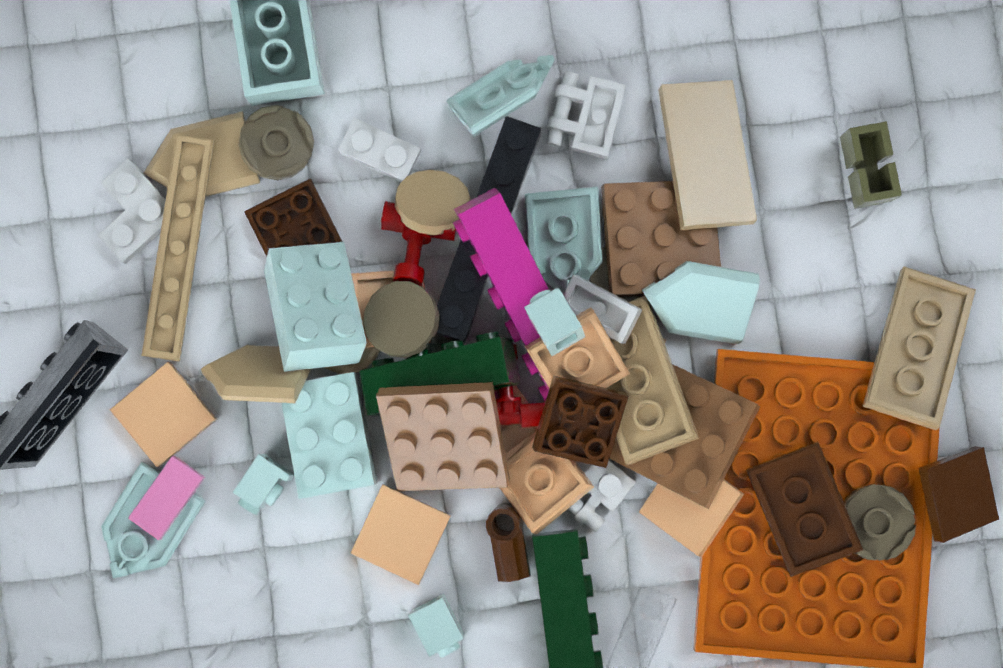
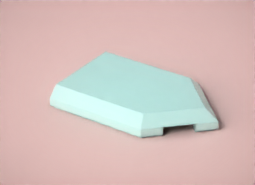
[447,55,555,137]
[525,187,603,294]
[642,261,760,344]
[101,462,206,579]

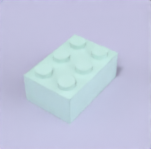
[229,0,325,106]
[264,242,367,372]
[282,372,378,499]

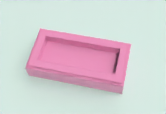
[128,456,205,540]

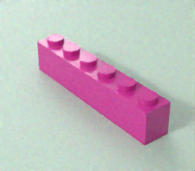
[452,188,549,402]

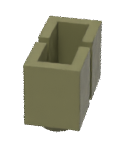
[840,121,902,209]

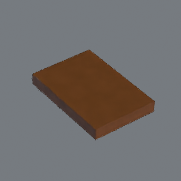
[746,441,863,577]

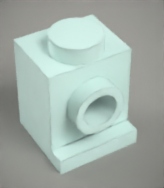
[233,454,294,515]

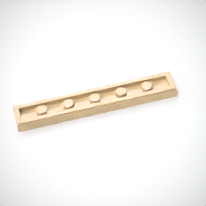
[141,133,215,361]

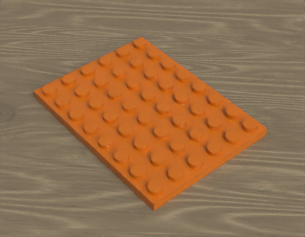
[693,349,940,668]

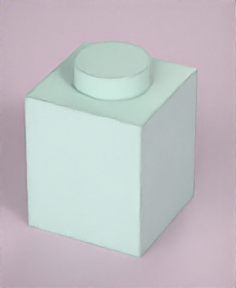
[524,287,585,356]
[408,594,464,658]

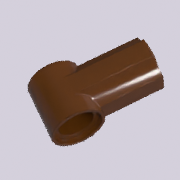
[486,503,531,582]

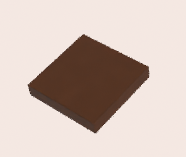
[244,178,343,257]
[532,375,629,468]
[918,446,999,543]

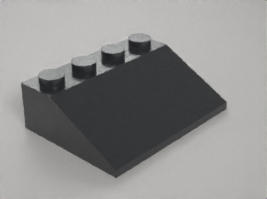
[0,320,128,470]

